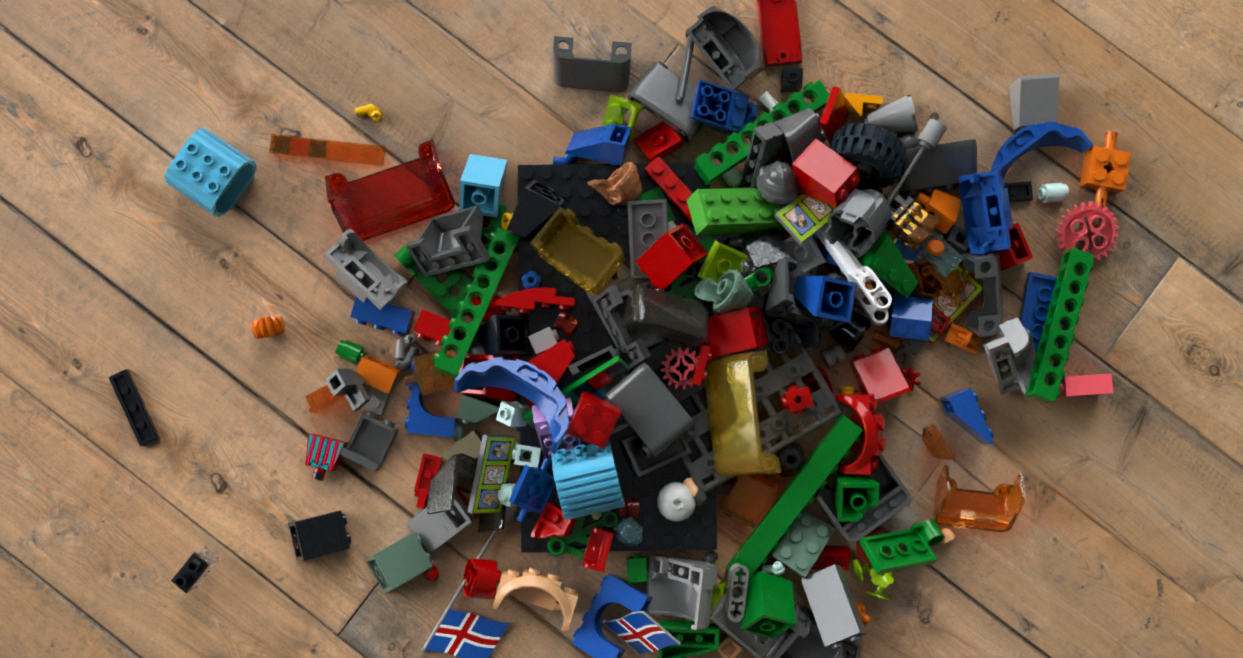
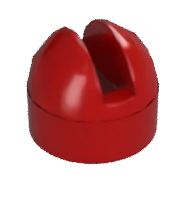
[422,565,439,582]

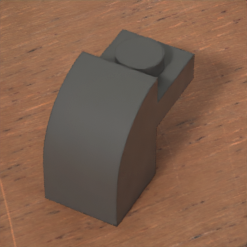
[325,368,370,411]

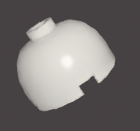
[657,482,696,521]

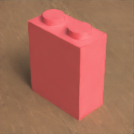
[1059,374,1113,397]

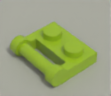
[602,94,643,141]

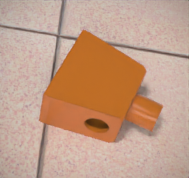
[914,189,962,234]

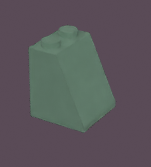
[366,532,433,593]

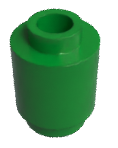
[335,340,366,365]

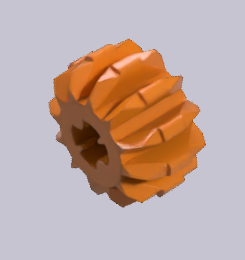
[251,315,285,339]

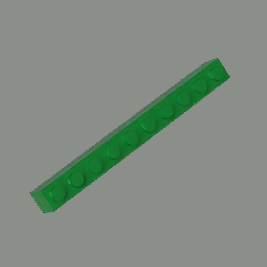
[726,413,863,580]

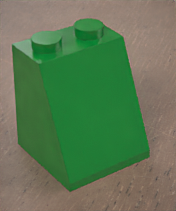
[740,572,796,639]

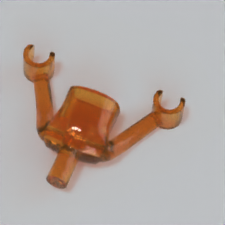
[922,255,968,307]

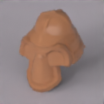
[587,162,642,205]

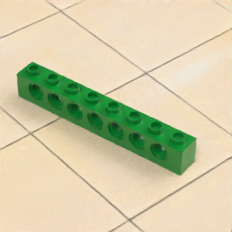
[694,80,830,185]
[432,228,519,379]
[1025,247,1094,403]

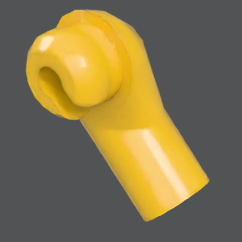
[355,104,383,121]

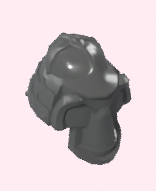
[756,161,800,205]

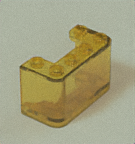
[531,207,625,297]

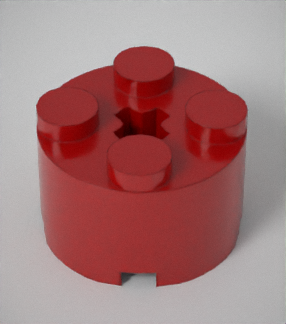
[463,558,501,599]

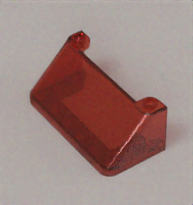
[325,139,455,241]

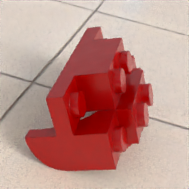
[835,392,886,475]

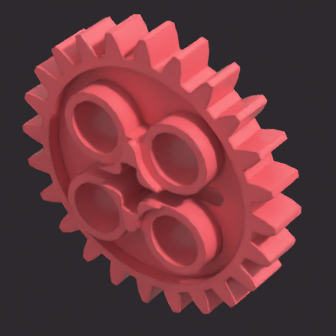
[1055,201,1120,261]

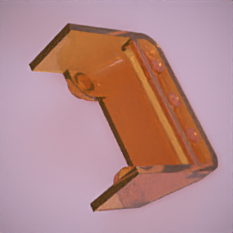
[934,465,1026,532]

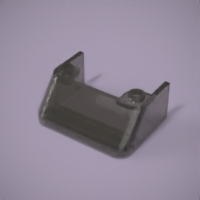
[427,453,508,533]

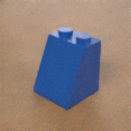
[794,276,857,323]

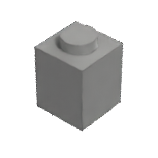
[528,326,560,355]

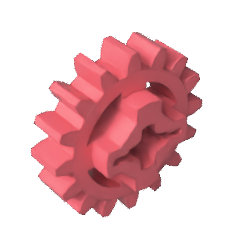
[660,347,697,390]

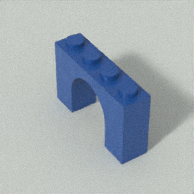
[405,356,459,437]
[572,574,653,658]

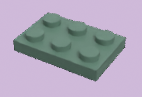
[771,508,835,578]

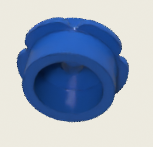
[522,271,541,289]

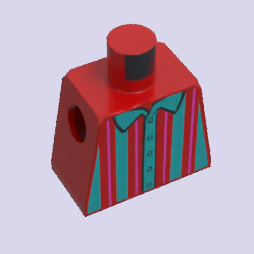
[305,433,348,481]

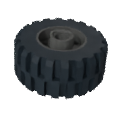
[830,123,906,189]

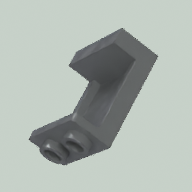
[340,411,399,471]

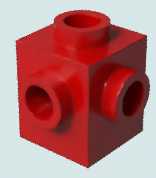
[781,385,814,415]

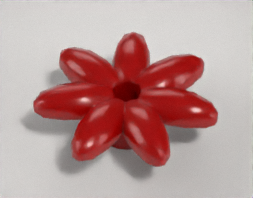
[901,366,921,391]

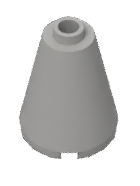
[864,95,919,133]

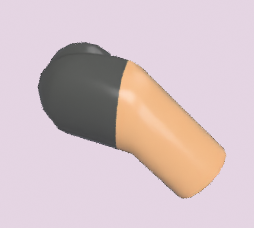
[683,477,706,506]

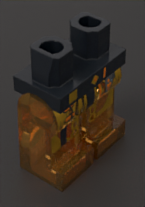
[885,195,941,251]

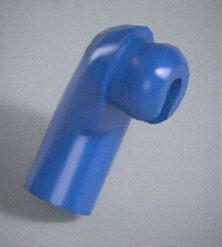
[743,102,759,127]

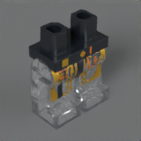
[171,547,220,593]

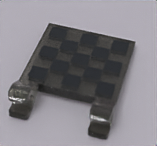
[728,227,792,275]

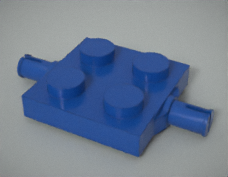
[509,457,555,523]

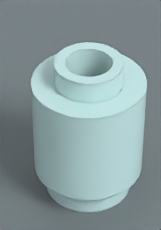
[1038,183,1069,203]

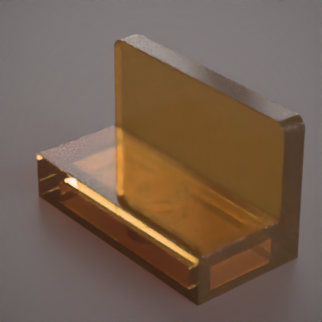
[305,385,346,413]

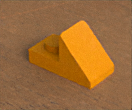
[843,93,883,121]

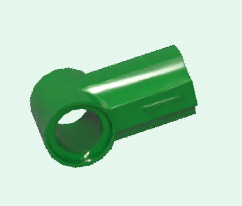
[744,268,774,293]

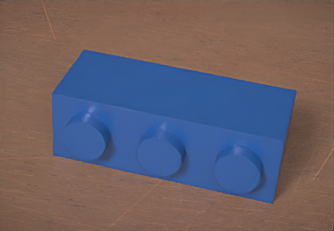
[350,297,415,336]

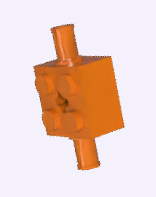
[1079,131,1131,207]

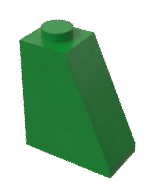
[832,470,879,522]

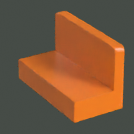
[356,354,401,393]

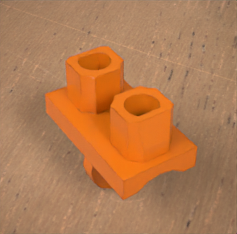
[944,323,984,355]

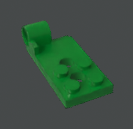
[394,242,474,318]

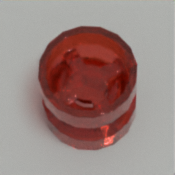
[553,310,580,336]
[619,498,639,518]

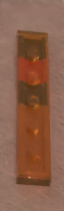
[269,134,386,166]

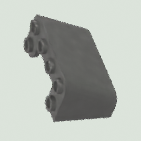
[553,36,632,92]
[962,251,1004,337]

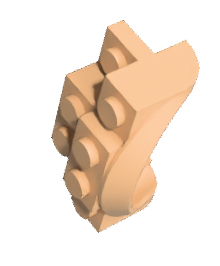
[492,568,579,632]

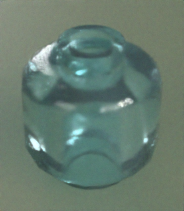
[614,517,643,547]

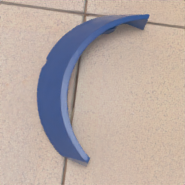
[991,122,1093,188]
[454,357,569,454]

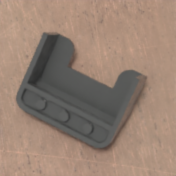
[814,454,911,542]

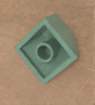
[457,394,500,425]

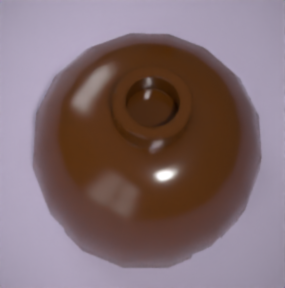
[910,261,943,299]

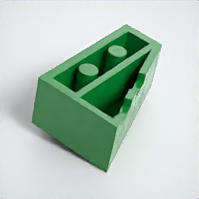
[858,232,919,299]
[658,620,719,658]

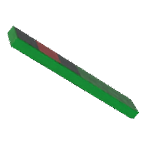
[522,355,630,429]

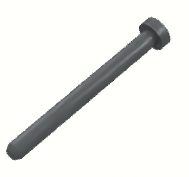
[677,28,694,102]

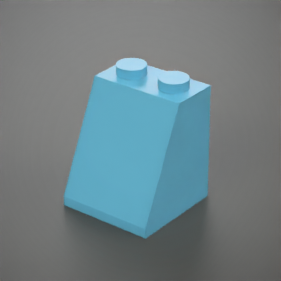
[459,154,507,217]

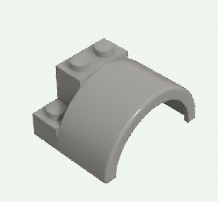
[646,555,718,630]

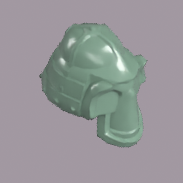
[694,270,754,314]

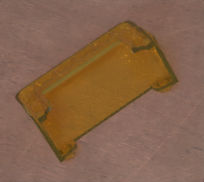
[704,350,781,476]

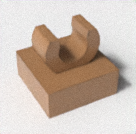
[716,635,743,658]

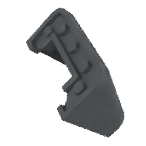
[628,62,703,144]
[765,257,848,332]
[603,363,695,458]

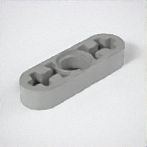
[724,563,749,622]

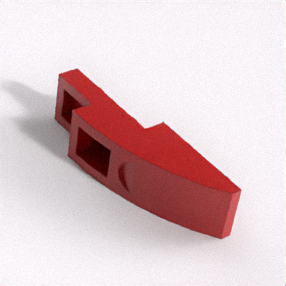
[495,288,575,314]

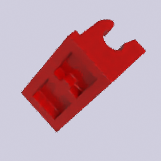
[582,526,613,573]

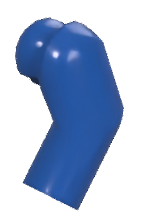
[553,154,578,164]

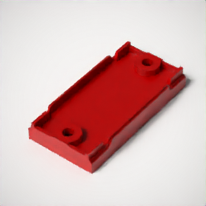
[757,0,803,67]

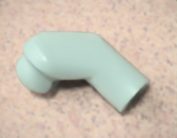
[762,561,785,576]

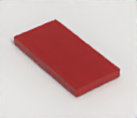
[820,86,850,145]

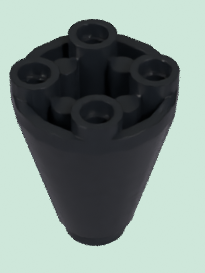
[767,439,805,477]

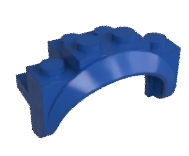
[959,170,1013,254]

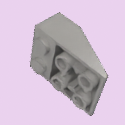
[407,488,476,553]

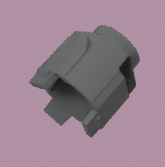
[824,189,892,256]

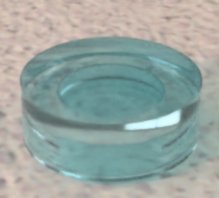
[454,422,464,441]

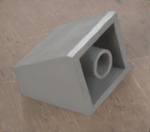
[1009,73,1059,131]

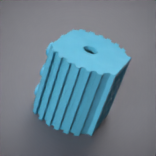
[164,128,257,217]
[551,440,625,520]

